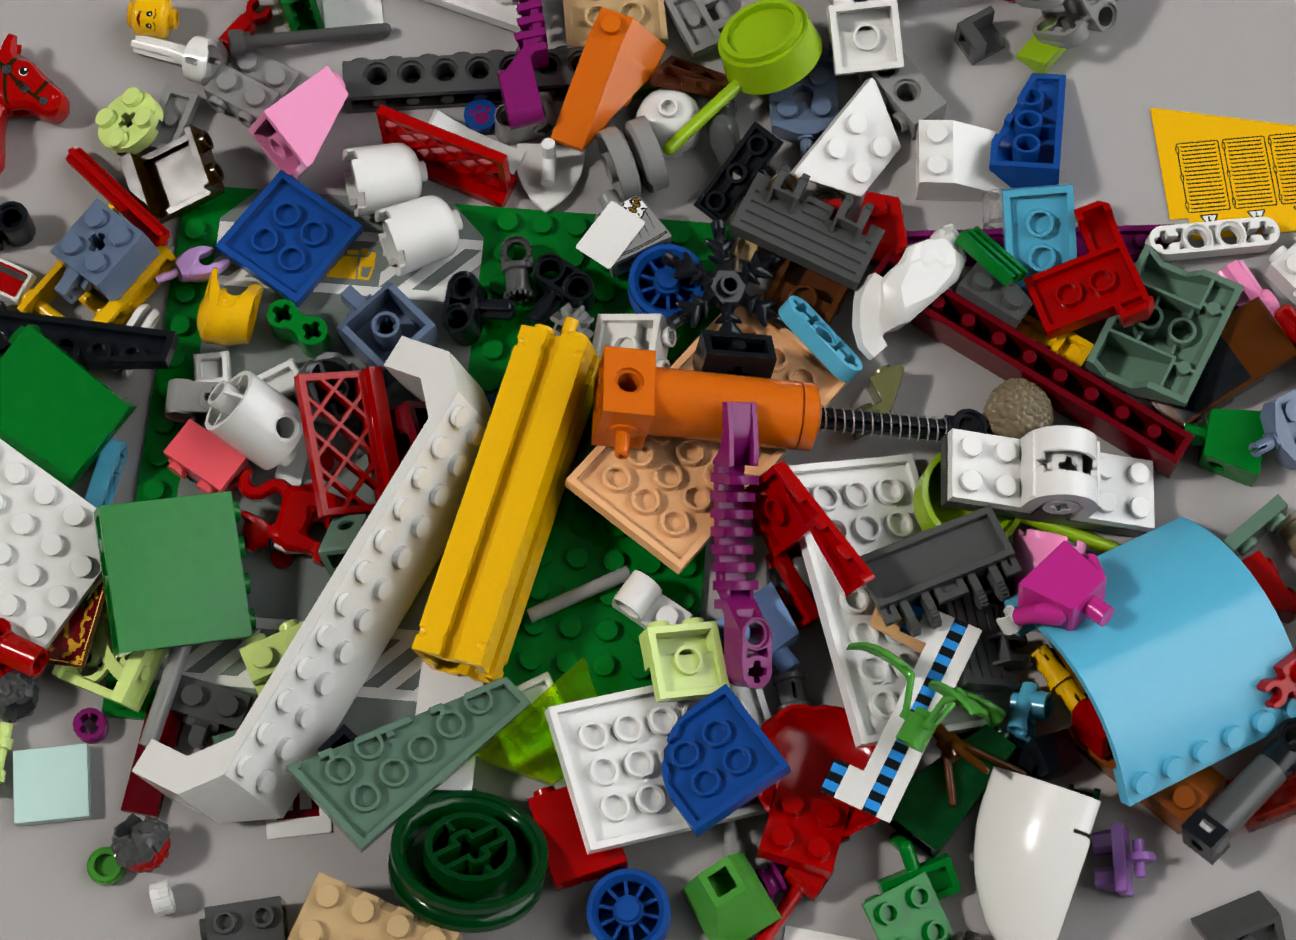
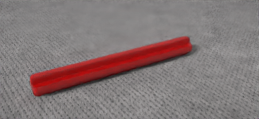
[65,147,171,247]

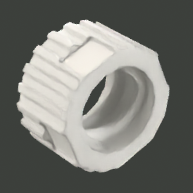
[149,879,176,917]

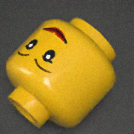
[127,0,179,39]

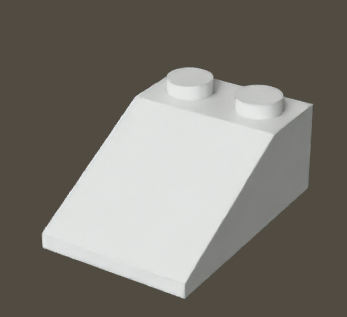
[915,120,1012,202]

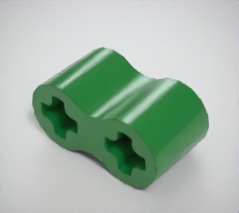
[267,299,332,358]

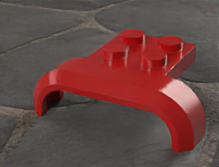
[1023,200,1155,340]

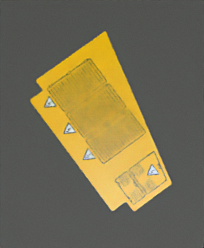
[1150,108,1296,241]

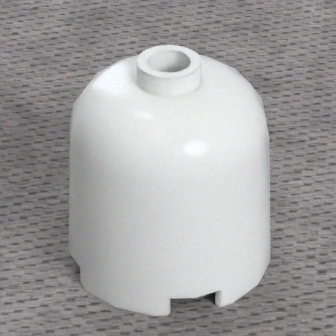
[343,143,428,217]
[375,195,463,276]

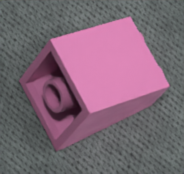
[248,66,349,180]

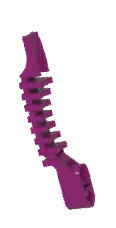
[497,0,549,130]
[710,402,772,689]

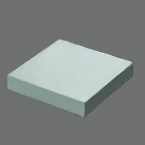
[13,743,92,826]

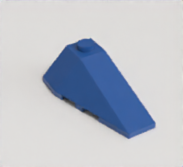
[989,73,1066,188]

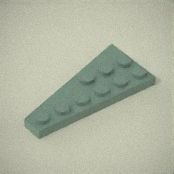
[286,677,531,853]

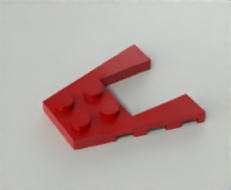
[744,461,876,631]

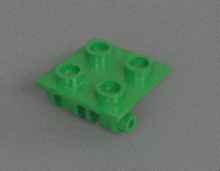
[861,871,957,940]

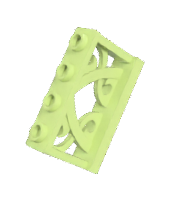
[52,577,169,713]

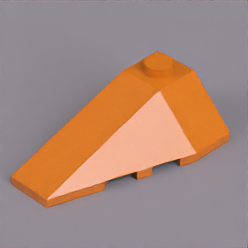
[550,7,666,152]

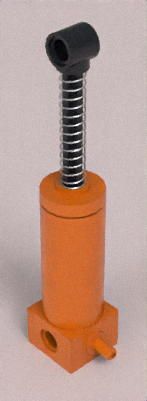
[591,346,988,459]

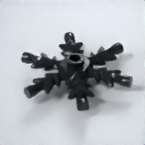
[660,220,786,333]

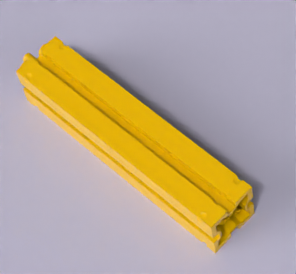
[411,317,600,684]

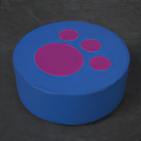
[464,99,497,135]

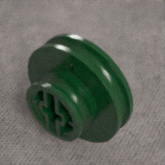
[388,790,548,933]

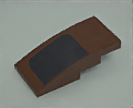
[1146,296,1296,429]

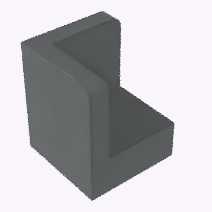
[954,6,1006,66]

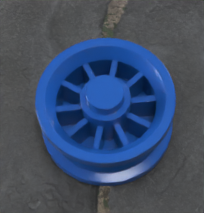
[628,244,705,326]
[586,868,673,940]

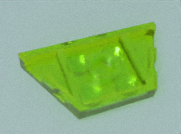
[476,658,597,786]

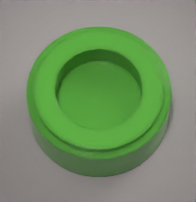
[87,847,127,886]

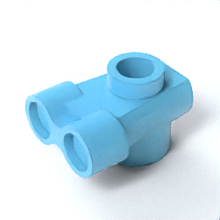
[1007,682,1053,747]

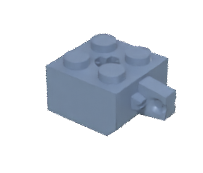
[50,199,161,304]
[336,282,439,387]

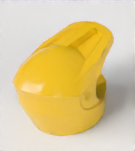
[197,267,264,346]

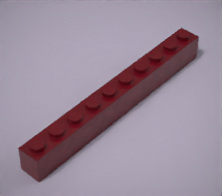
[873,252,1194,479]

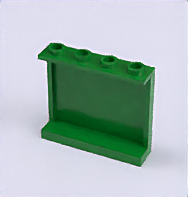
[0,324,137,489]
[93,491,256,658]

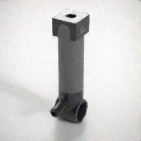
[1181,717,1296,865]

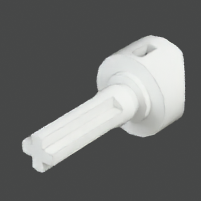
[131,35,228,84]

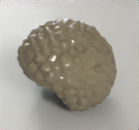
[982,378,1054,439]

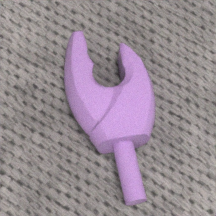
[154,246,231,285]

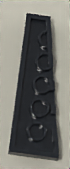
[0,309,179,370]

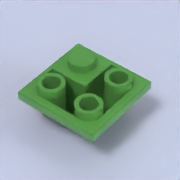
[681,852,782,940]

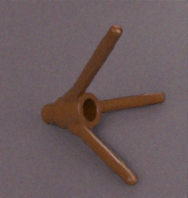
[933,723,1027,807]

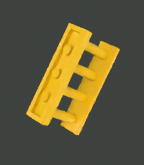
[17,203,176,325]

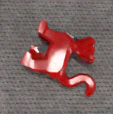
[238,468,345,567]

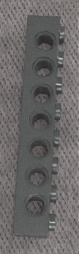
[342,45,584,114]

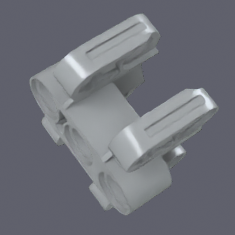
[1015,0,1119,49]

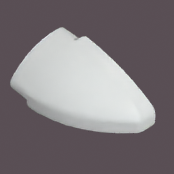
[974,766,1101,940]

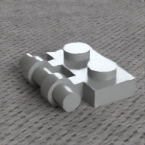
[664,0,734,60]

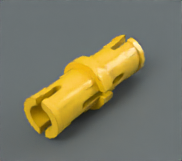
[1031,644,1087,715]

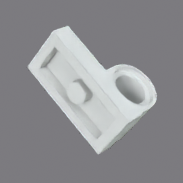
[612,570,693,629]

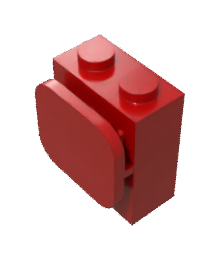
[527,786,628,892]

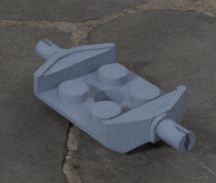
[769,47,839,159]
[1249,388,1296,471]

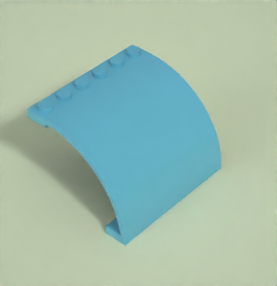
[1004,516,1296,807]

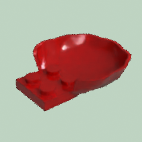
[756,704,880,879]

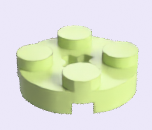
[95,87,164,156]

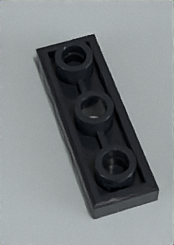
[693,121,784,222]

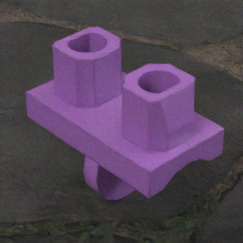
[1092,822,1156,897]

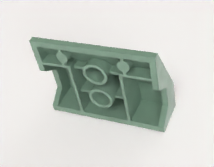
[1084,244,1244,407]

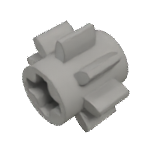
[550,303,595,339]

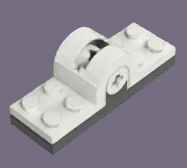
[941,425,1155,537]

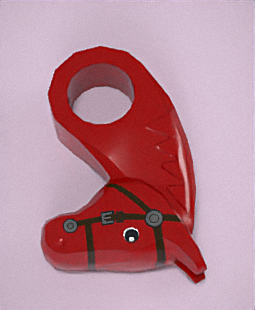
[0,34,70,174]

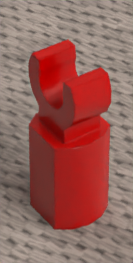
[218,0,273,52]

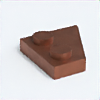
[650,55,729,99]

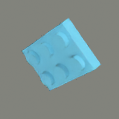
[1001,183,1077,294]

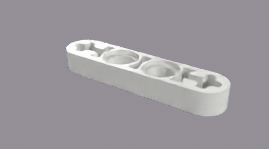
[1145,216,1280,261]

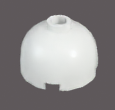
[635,88,702,158]

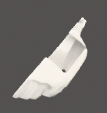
[852,223,966,360]

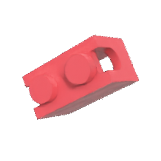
[163,419,252,494]

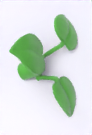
[846,642,1006,753]

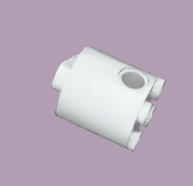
[205,370,304,470]

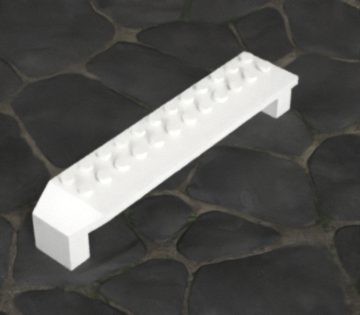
[132,336,492,823]

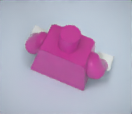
[996,540,1114,635]

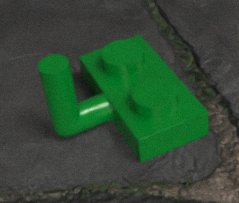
[876,832,962,900]

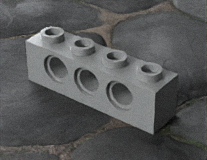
[828,42,947,140]

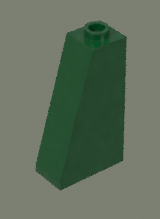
[882,724,1017,858]

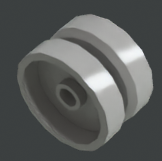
[597,115,669,202]

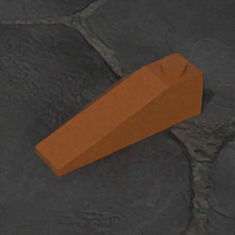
[1068,725,1225,834]

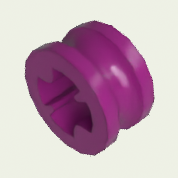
[72,708,109,744]
[755,861,788,900]

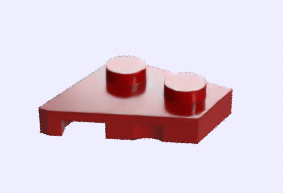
[856,191,909,265]

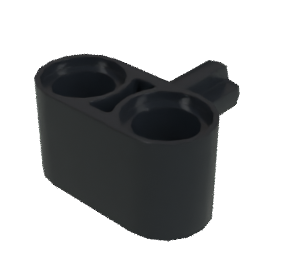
[527,254,595,325]
[441,271,516,346]

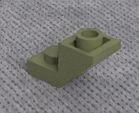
[853,363,904,440]

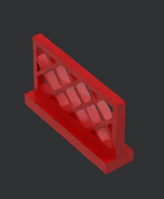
[376,104,518,207]
[294,366,400,518]

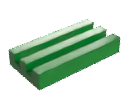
[955,226,1028,286]

